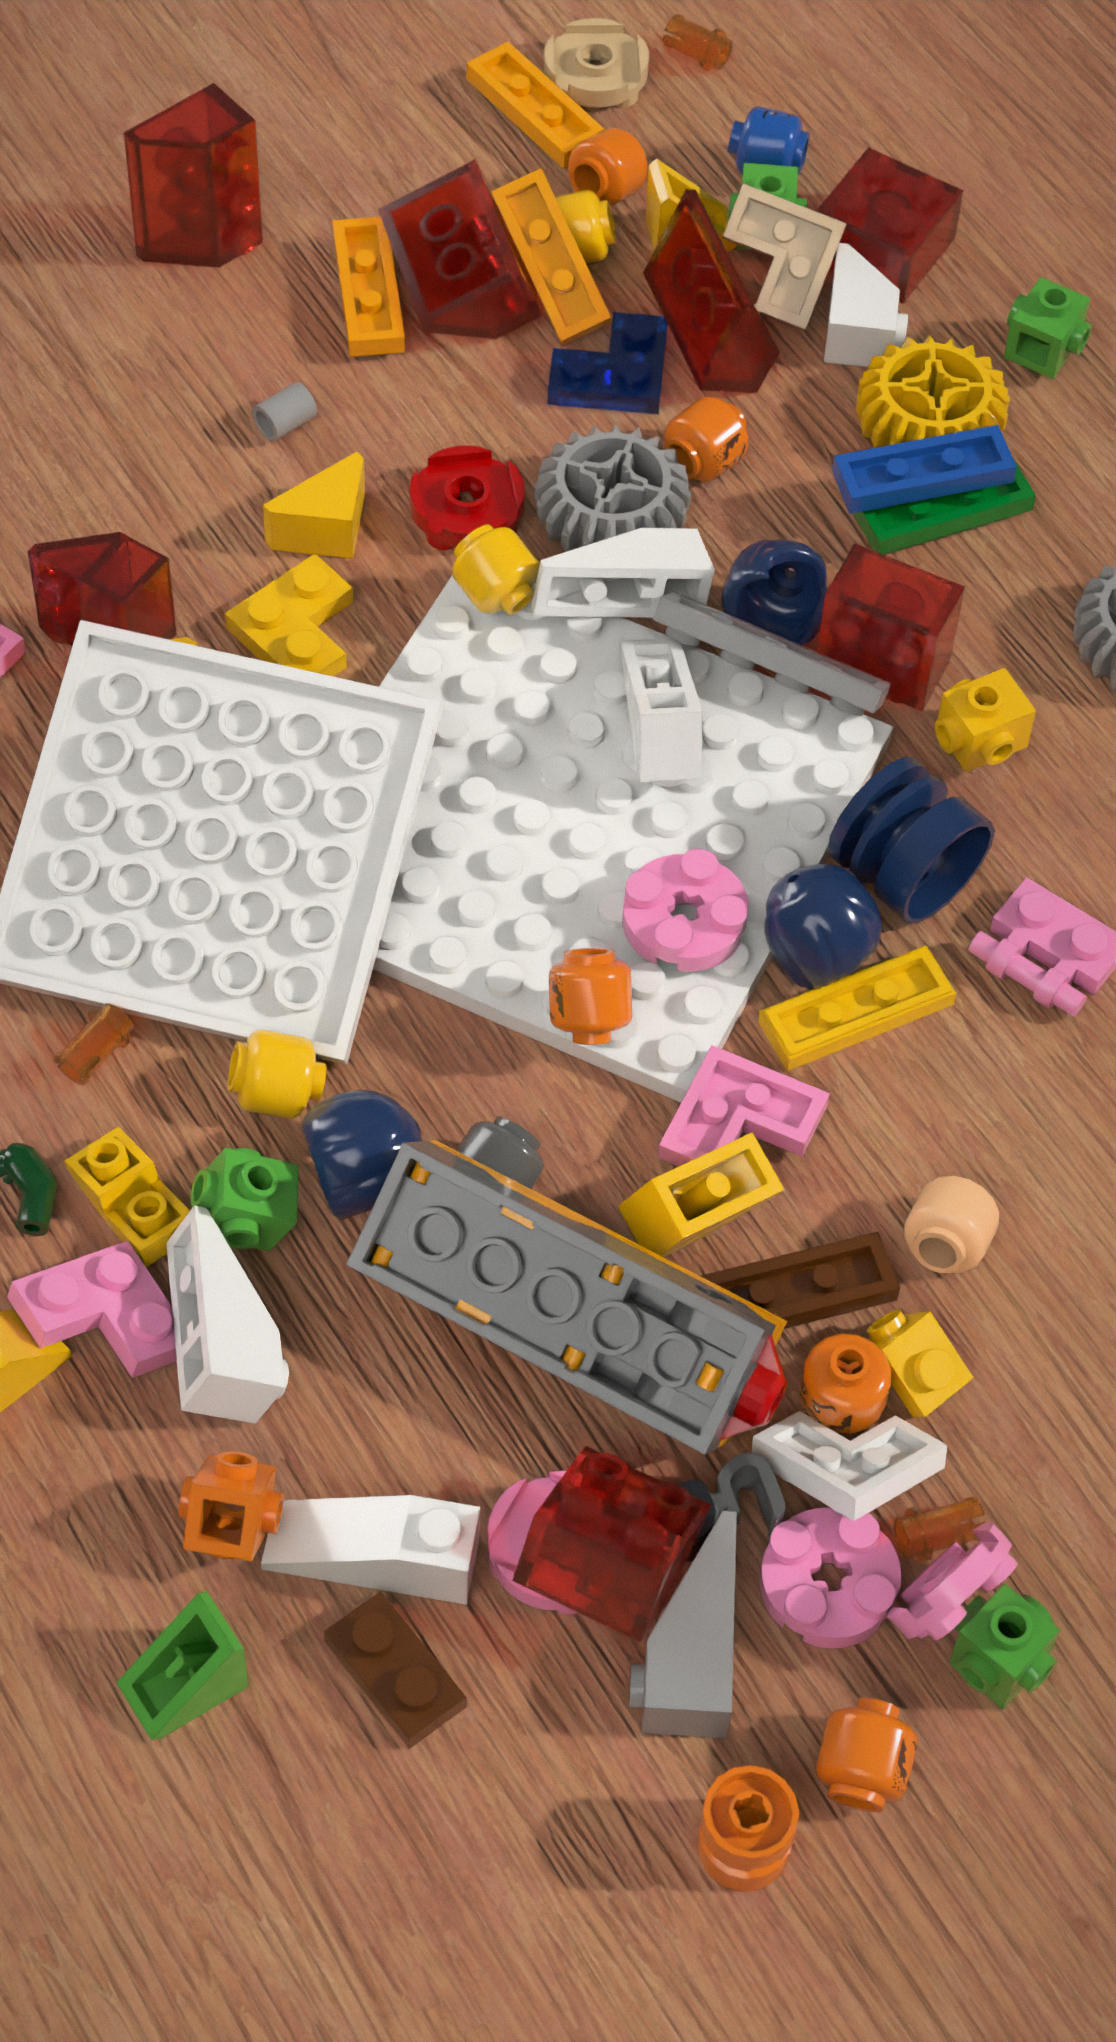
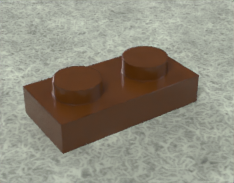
[324,1591,466,1749]

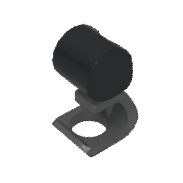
[653,1452,786,1562]

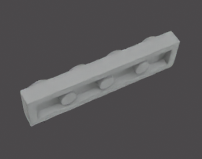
[653,591,892,716]

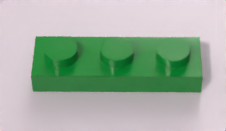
[853,458,1036,556]

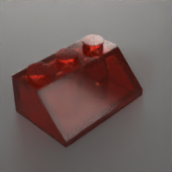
[124,83,263,268]
[378,159,545,339]
[643,189,780,393]

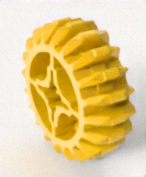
[856,334,1009,448]

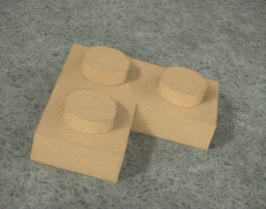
[722,183,846,331]

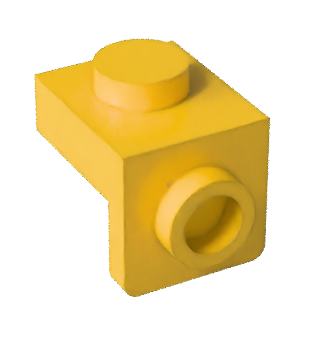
[866,1309,974,1418]

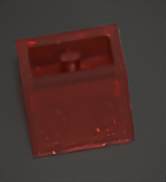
[27,532,177,646]
[512,1445,711,1643]

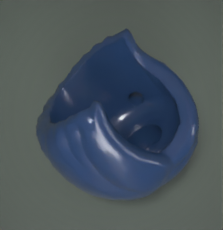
[722,539,830,646]
[764,864,882,990]
[302,1090,423,1220]

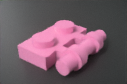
[968,877,1116,1017]

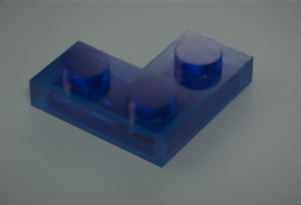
[547,312,668,415]

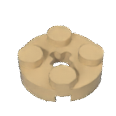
[544,18,649,108]

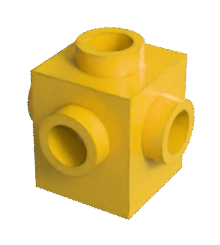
[934,668,1036,772]

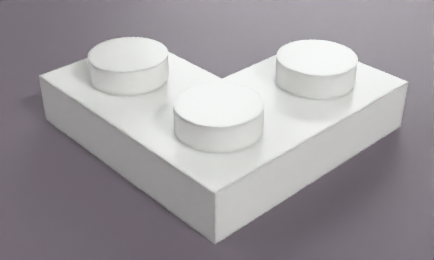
[752,1411,947,1521]

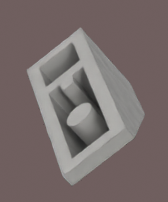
[629,1511,737,1738]

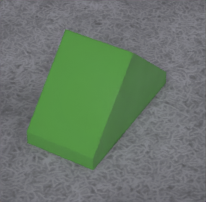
[117,1592,249,1740]

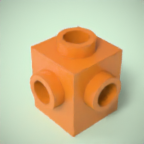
[178,1451,284,1561]

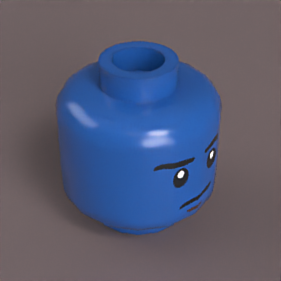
[728,107,810,175]

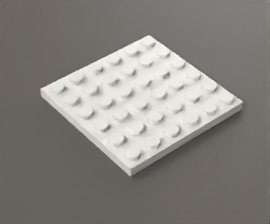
[0,620,443,1065]

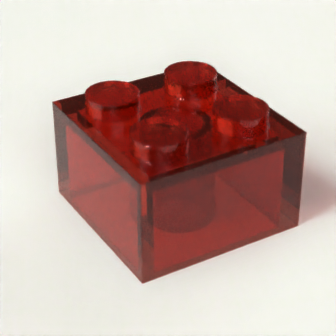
[816,147,964,304]
[817,543,965,711]

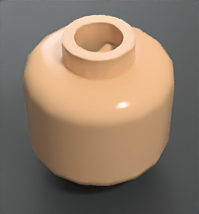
[904,1176,999,1273]

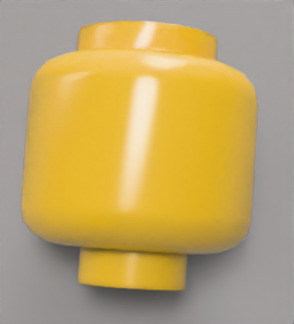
[555,190,616,264]
[452,524,540,615]
[227,1029,326,1119]

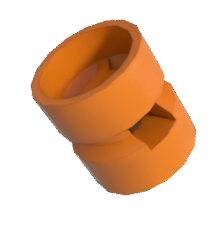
[696,1765,799,1892]

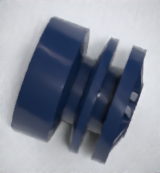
[828,757,995,923]

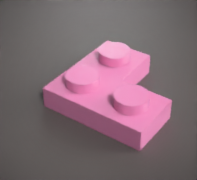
[658,1045,830,1167]
[7,1241,177,1378]

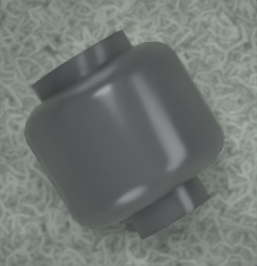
[456,1116,544,1189]

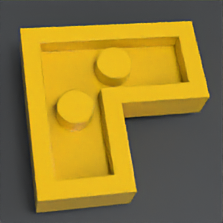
[224,554,354,677]

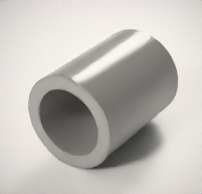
[252,382,317,442]

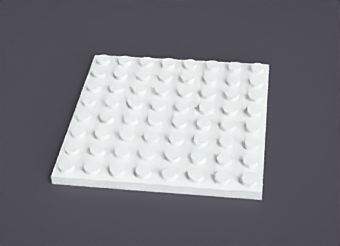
[373,576,894,1102]

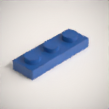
[832,425,1017,514]

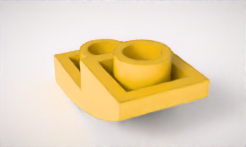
[64,1126,190,1268]

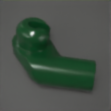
[0,1143,58,1236]

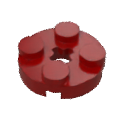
[409,445,525,550]

